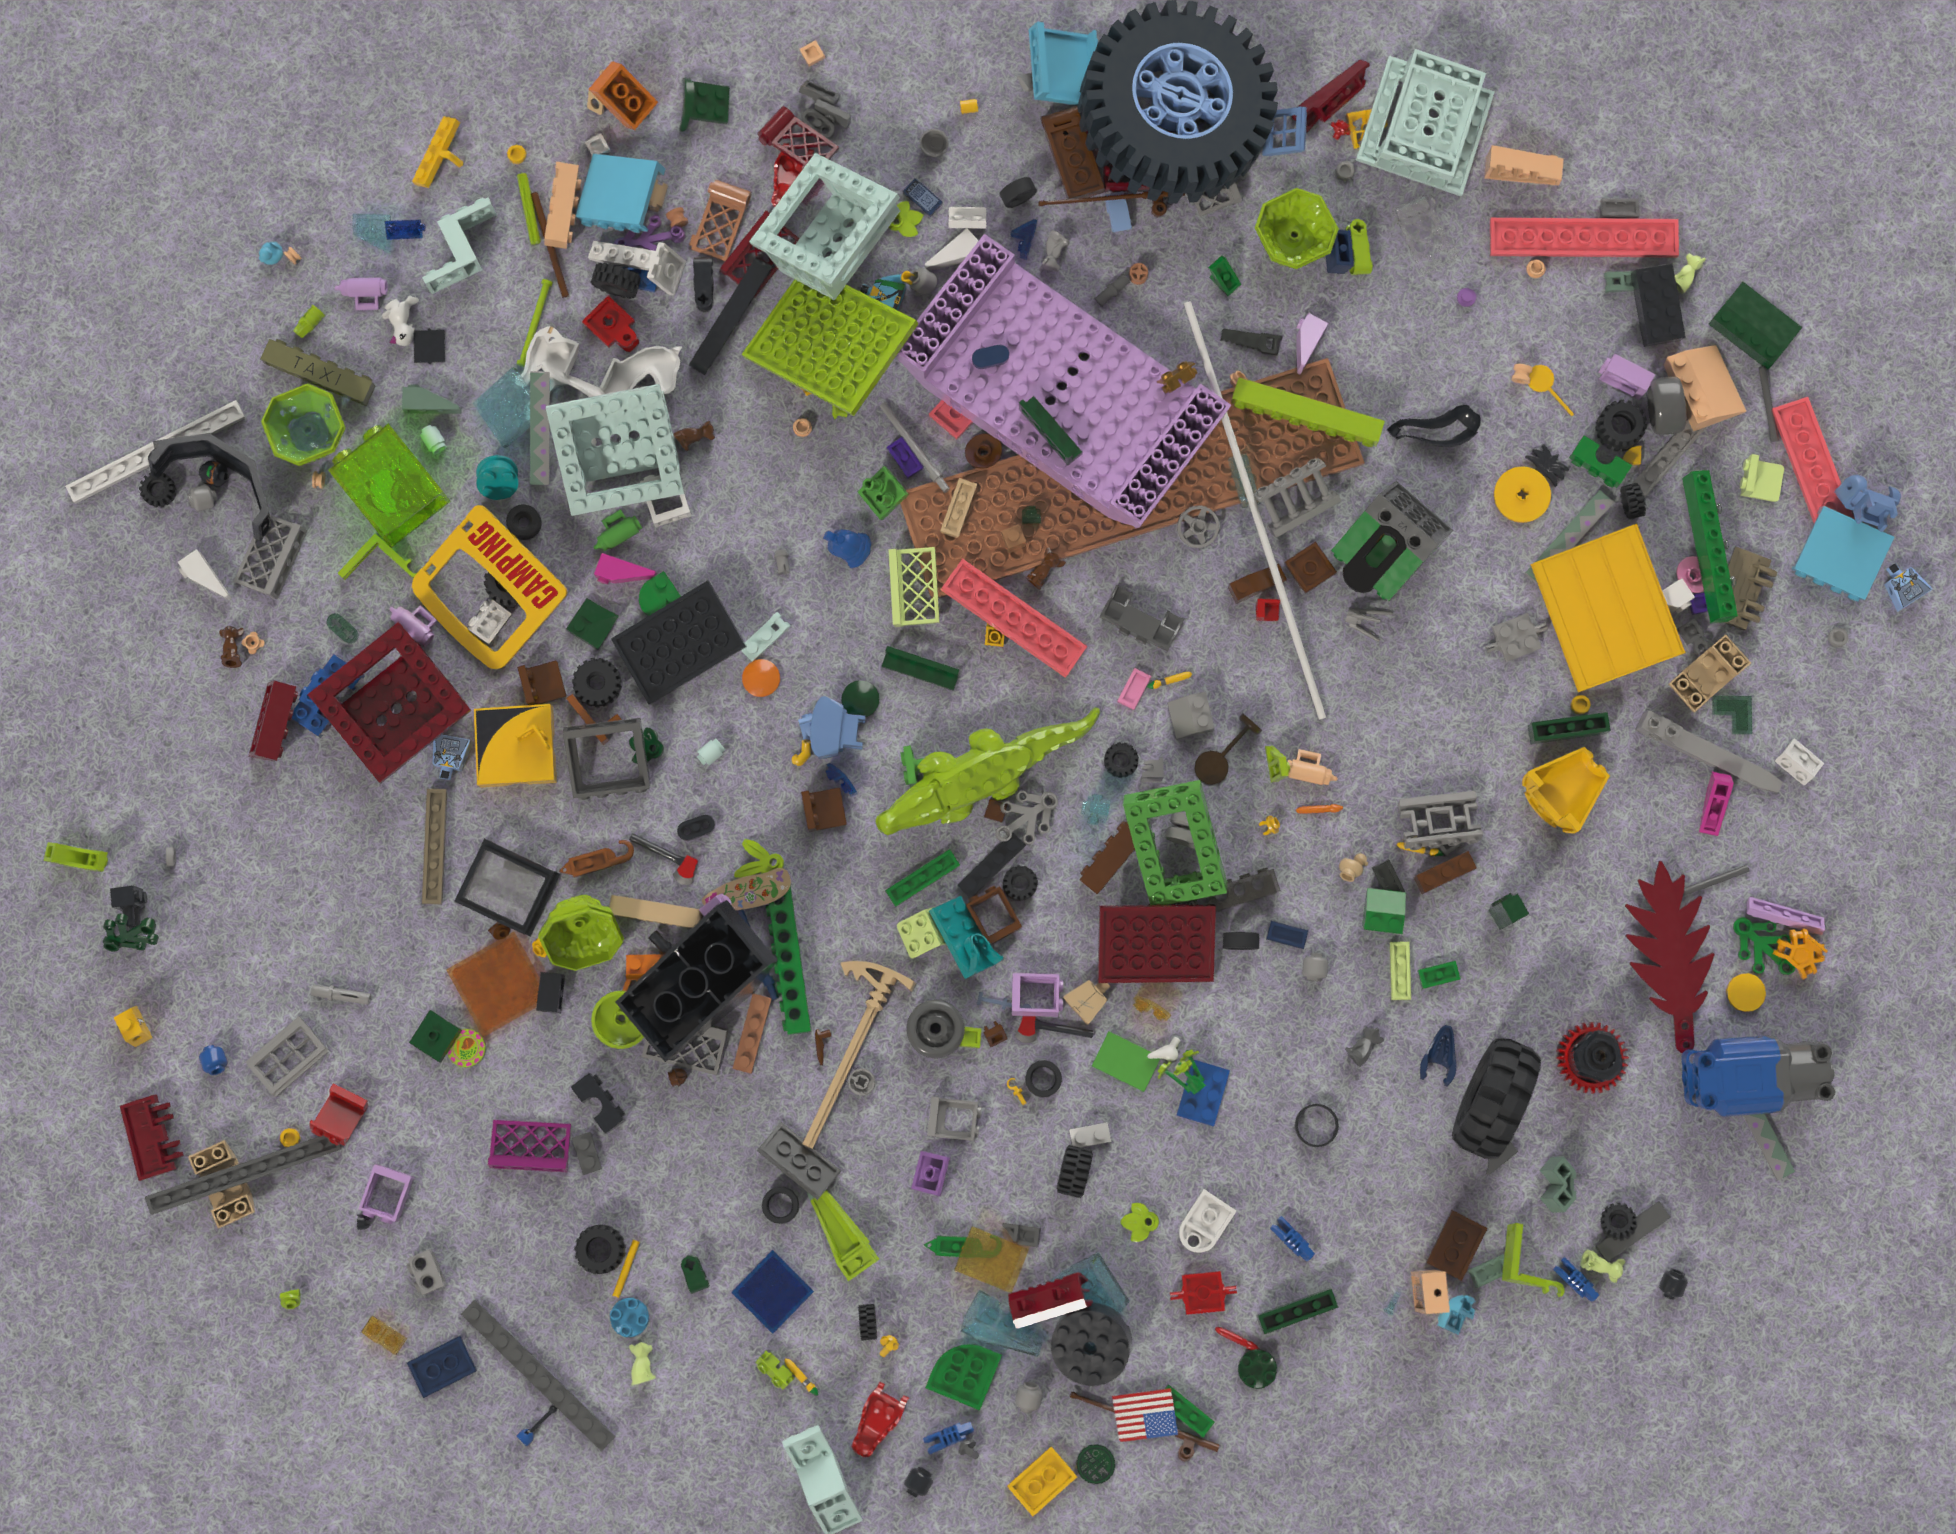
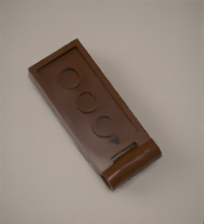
[1041,106,1105,204]

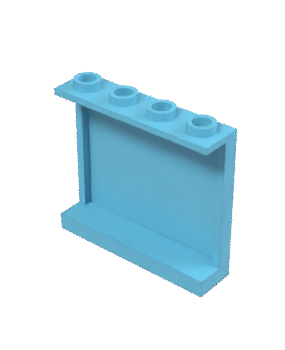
[1028,22,1098,105]
[575,154,666,233]
[1792,506,1894,602]

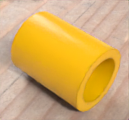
[960,99,978,114]

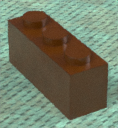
[1413,851,1477,895]

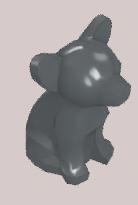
[1345,1027,1384,1067]

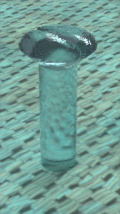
[1383,1291,1401,1315]

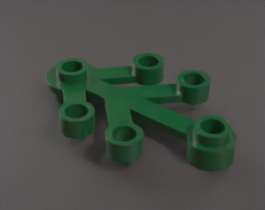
[103,914,159,952]

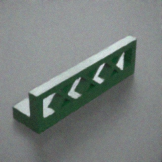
[1019,396,1083,466]
[881,646,960,691]

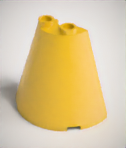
[1522,747,1610,833]

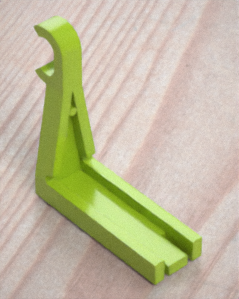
[338,533,417,580]
[1502,1223,1565,1297]

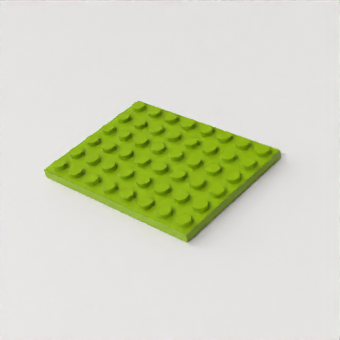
[741,279,919,416]

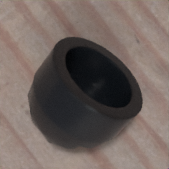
[357,1214,371,1230]

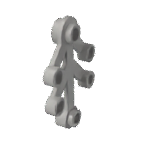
[995,790,1058,845]

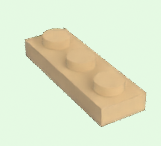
[940,478,977,538]

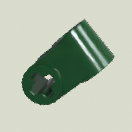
[681,1254,710,1294]

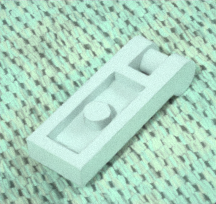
[741,612,791,662]

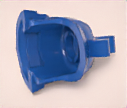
[823,529,871,568]

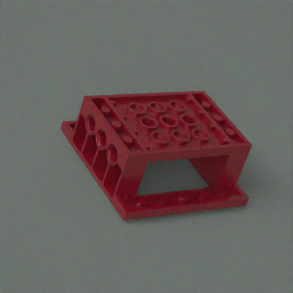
[307,622,472,784]

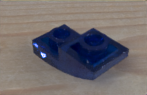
[825,763,857,797]

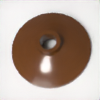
[965,434,1002,469]

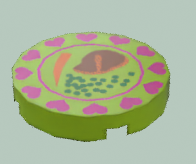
[447,1029,486,1068]

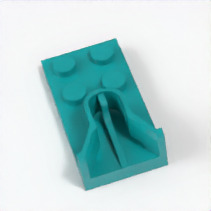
[929,896,1004,979]

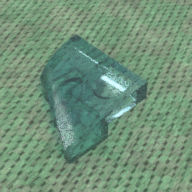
[352,214,391,253]

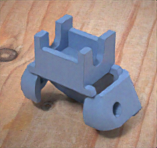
[1834,475,1901,532]
[810,696,866,759]

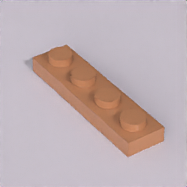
[733,994,772,1074]

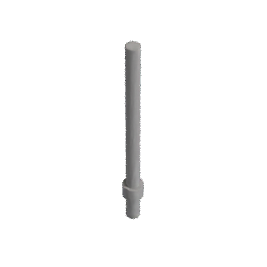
[880,402,950,493]

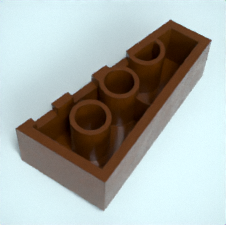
[1079,820,1135,894]

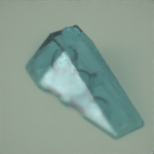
[961,1290,1043,1357]

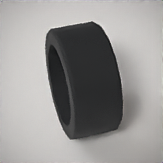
[999,177,1037,208]
[1223,932,1259,950]
[1025,1060,1062,1098]
[762,1187,799,1224]

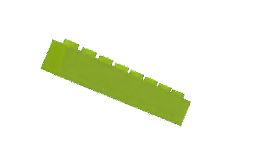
[1231,377,1385,447]

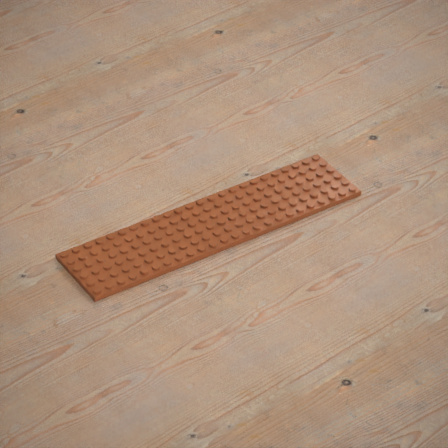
[900,358,1364,599]

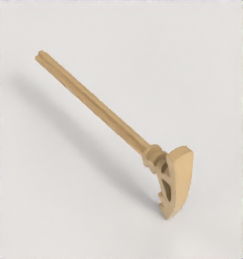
[803,961,916,1149]

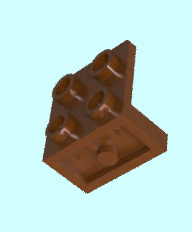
[517,660,567,705]
[801,788,847,832]

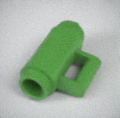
[594,509,642,551]

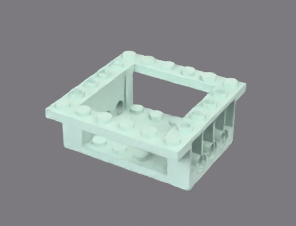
[1356,49,1494,196]
[749,153,900,300]
[546,384,684,516]

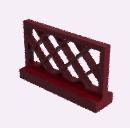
[719,210,800,298]

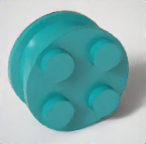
[476,455,519,500]

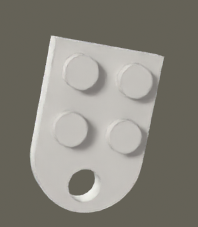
[1179,1189,1236,1253]

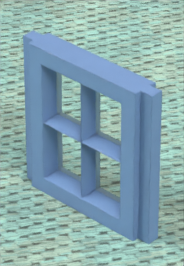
[1262,107,1307,156]

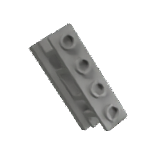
[1397,791,1483,850]

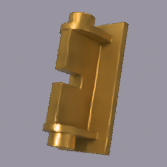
[1156,361,1198,393]

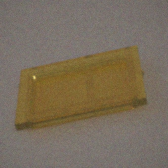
[954,1226,1029,1293]

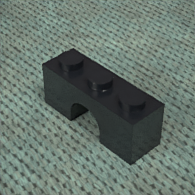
[571,1073,626,1134]

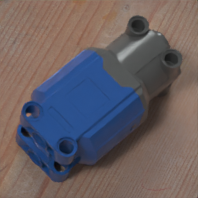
[1681,1035,1835,1117]

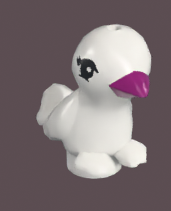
[382,296,419,346]

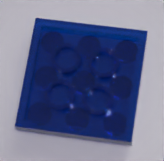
[731,1250,814,1334]

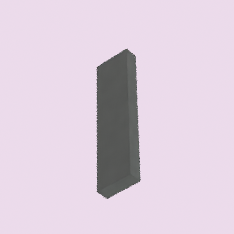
[1595,1201,1671,1262]

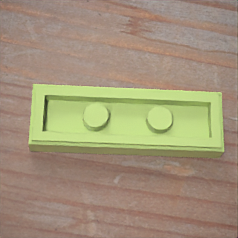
[1390,942,1411,1000]

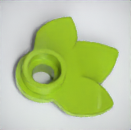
[889,201,923,237]
[1120,1203,1159,1242]

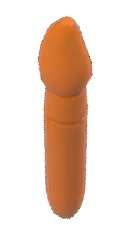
[1295,804,1343,814]

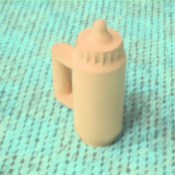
[1287,749,1338,785]

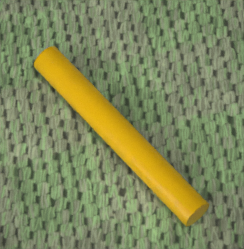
[612,1240,640,1298]

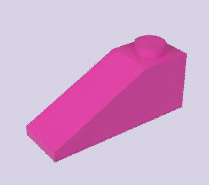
[594,553,657,585]
[1699,772,1734,836]

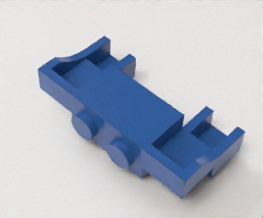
[292,654,365,738]

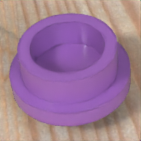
[1457,288,1476,307]

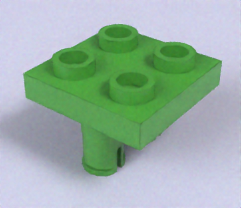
[858,466,909,520]
[900,745,924,787]

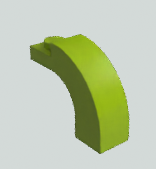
[43,842,108,872]

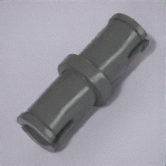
[1094,273,1130,307]

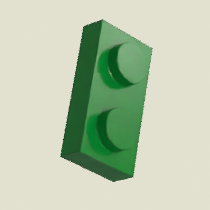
[1417,961,1460,989]

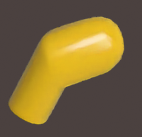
[791,739,811,766]

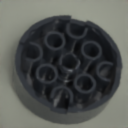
[1051,1302,1132,1386]

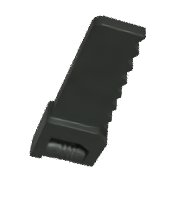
[1220,329,1282,355]

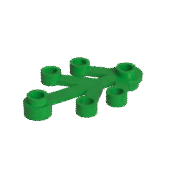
[1733,917,1796,975]

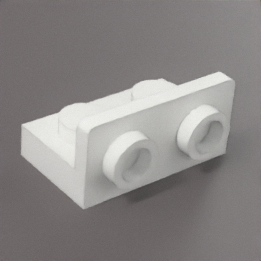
[948,207,986,228]
[468,599,511,644]
[1775,738,1824,785]

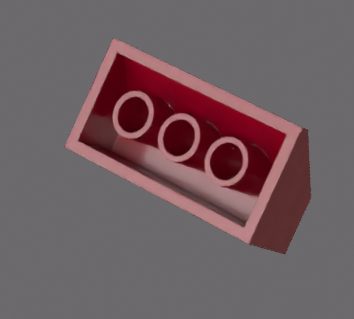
[248,680,298,761]

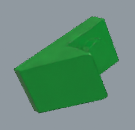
[1208,255,1241,296]

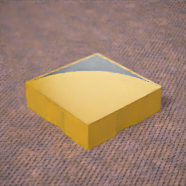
[474,704,557,788]

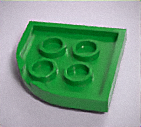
[925,1344,1002,1411]

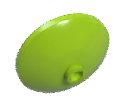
[591,990,644,1049]

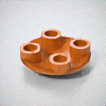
[742,659,780,697]

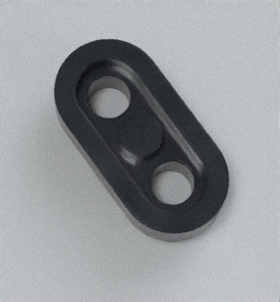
[677,815,715,841]

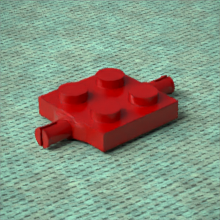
[1170,1271,1237,1315]

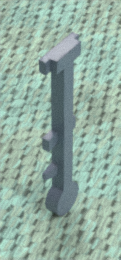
[977,991,1032,1010]

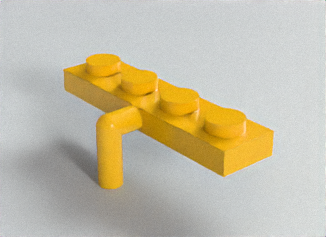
[412,116,463,188]

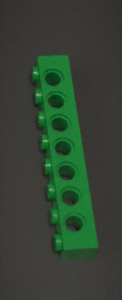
[766,885,812,1035]

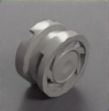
[848,1068,875,1096]

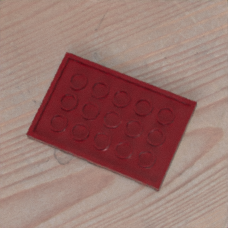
[1098,905,1216,983]

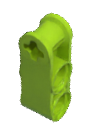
[1345,219,1372,275]

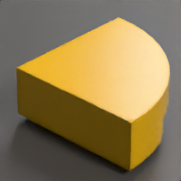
[1622,446,1641,466]

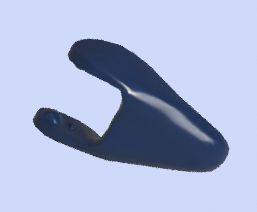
[1420,1025,1456,1087]

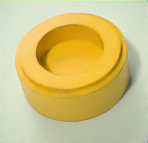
[507,145,526,164]
[1570,695,1591,715]
[280,1128,300,1147]

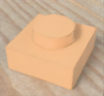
[800,40,825,67]

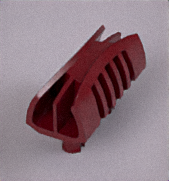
[1008,1272,1093,1329]

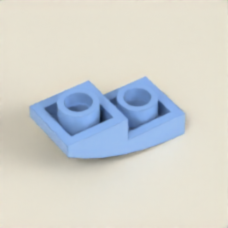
[1104,191,1132,232]

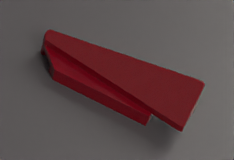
[1290,60,1370,133]

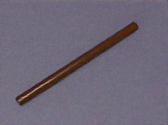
[531,192,569,298]

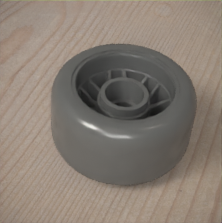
[1647,376,1686,435]
[906,999,965,1059]

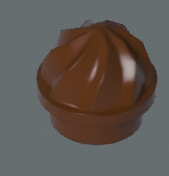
[668,1068,687,1087]

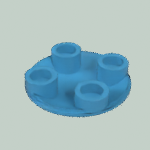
[610,1298,649,1337]

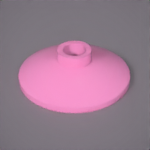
[1676,556,1704,593]

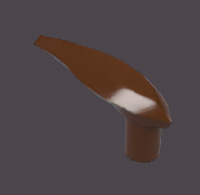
[815,1029,832,1066]

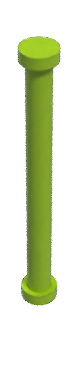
[516,279,553,367]

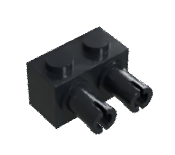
[110,885,147,929]

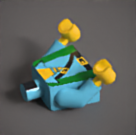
[860,271,914,310]

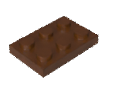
[1426,1210,1488,1281]

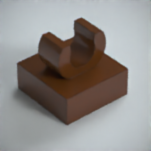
[983,1021,1008,1047]

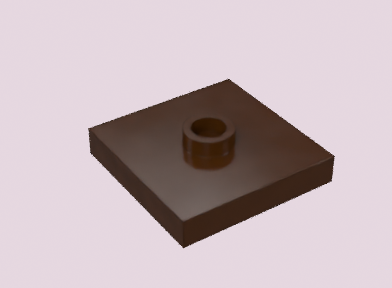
[1284,541,1337,594]

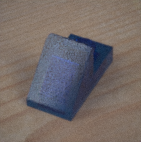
[1010,219,1037,260]

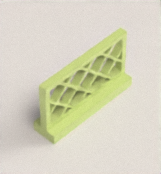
[888,547,940,627]

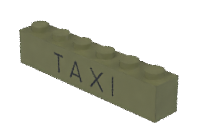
[260,339,376,406]

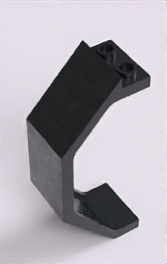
[148,433,271,542]

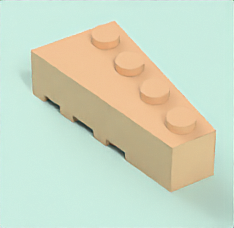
[1484,145,1563,186]
[544,161,582,249]

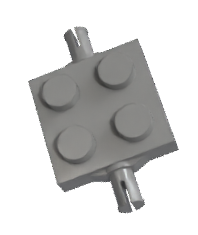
[1485,613,1548,662]

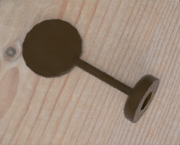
[1194,713,1262,785]

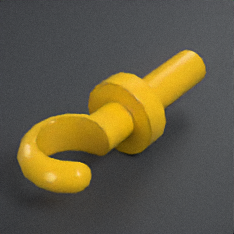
[1007,1078,1027,1105]

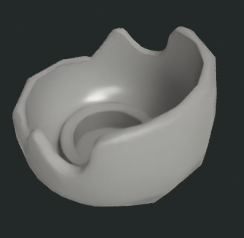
[919,129,949,157]

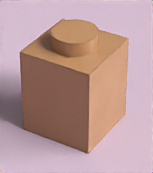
[1001,524,1026,553]

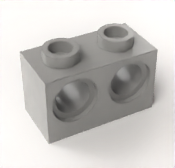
[407,1249,447,1295]

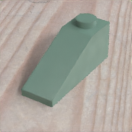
[402,384,462,414]

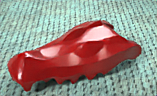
[771,143,815,207]
[851,1381,909,1457]

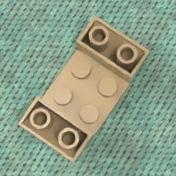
[1668,634,1751,712]
[188,1140,255,1229]

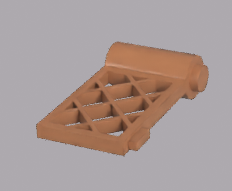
[689,180,752,261]

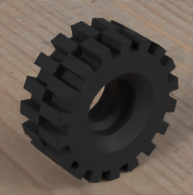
[591,263,641,299]
[572,658,622,708]

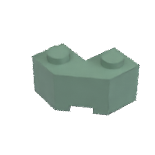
[1539,1157,1576,1213]

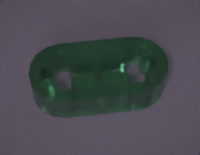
[326,613,359,644]

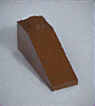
[1228,563,1287,604]

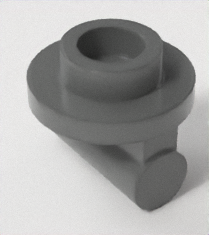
[958,1439,979,1459]

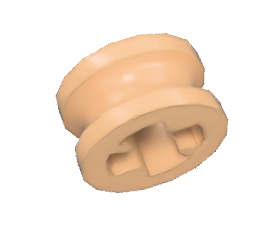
[283,246,302,265]
[312,471,326,489]

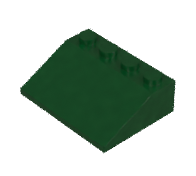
[1708,282,1802,370]

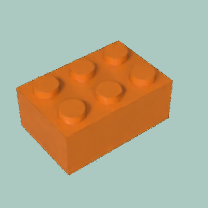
[588,61,658,130]

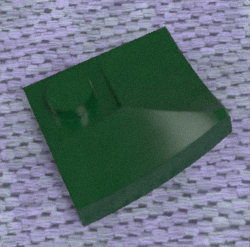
[566,598,619,650]

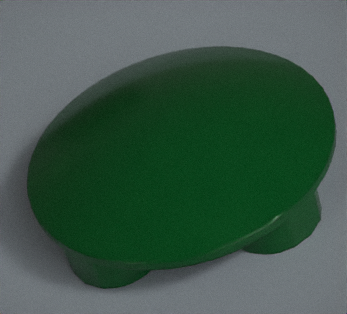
[841,680,880,717]
[1238,1349,1277,1389]

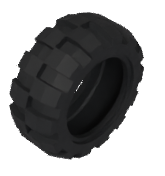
[1452,1038,1541,1159]

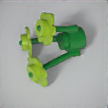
[1157,1049,1206,1095]

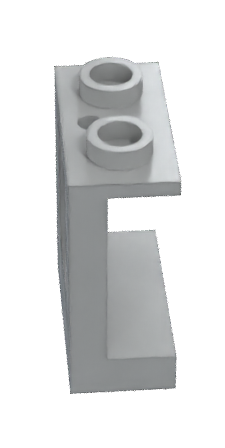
[927,1097,982,1141]

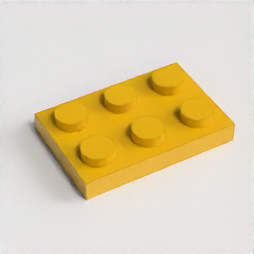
[1007,1446,1077,1516]

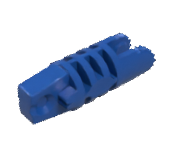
[1270,1216,1315,1261]
[1553,1257,1599,1302]
[923,1422,974,1454]

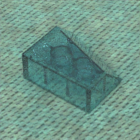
[1050,1252,1130,1313]

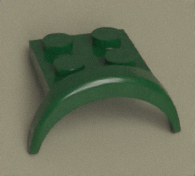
[679,77,730,132]

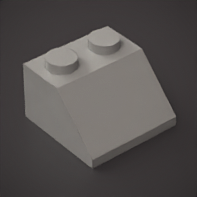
[1168,691,1215,740]

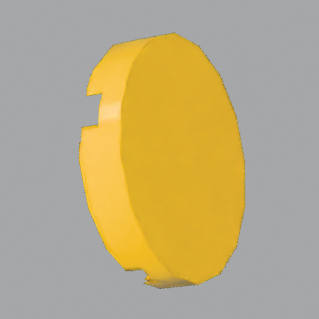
[1726,973,1766,1012]

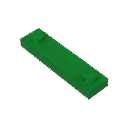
[885,849,960,907]

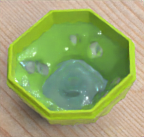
[261,383,346,466]

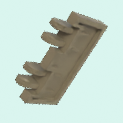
[1724,547,1778,631]

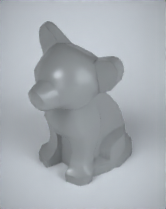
[1039,230,1070,272]

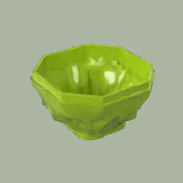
[1254,188,1339,270]
[538,894,624,971]

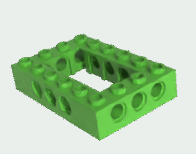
[1123,780,1227,905]

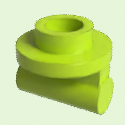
[279,1289,301,1310]

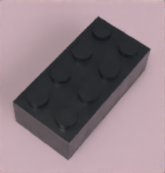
[1631,263,1686,347]

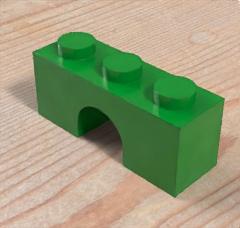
[1569,435,1632,488]

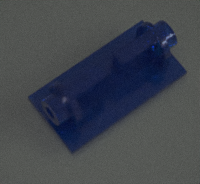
[384,220,426,240]

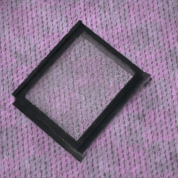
[454,838,561,937]

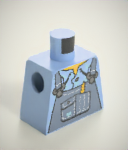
[1884,563,1932,612]
[433,735,473,780]

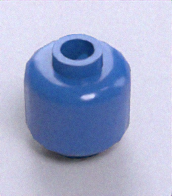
[199,1045,228,1075]

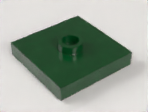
[409,1010,462,1063]

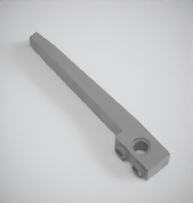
[1635,711,1783,793]

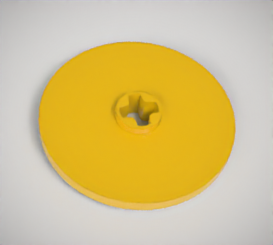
[1494,467,1551,523]

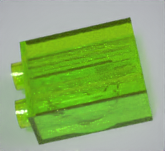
[328,423,451,548]

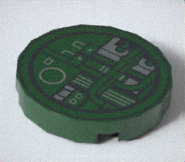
[1076,1444,1116,1485]

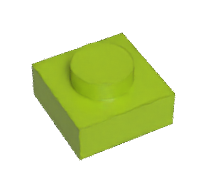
[960,1027,981,1049]

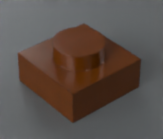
[984,799,1008,823]

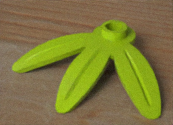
[734,839,784,878]

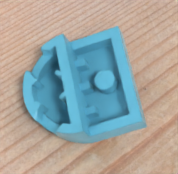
[1438,1295,1475,1335]

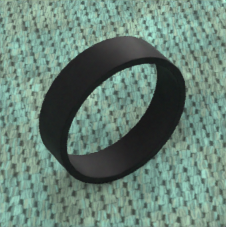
[1295,1104,1339,1147]

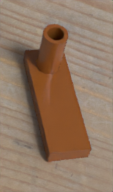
[566,694,622,745]

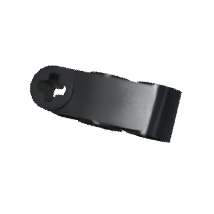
[693,257,714,313]

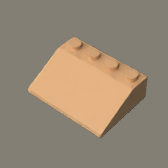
[1664,345,1746,432]

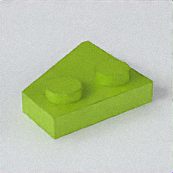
[1265,745,1290,783]

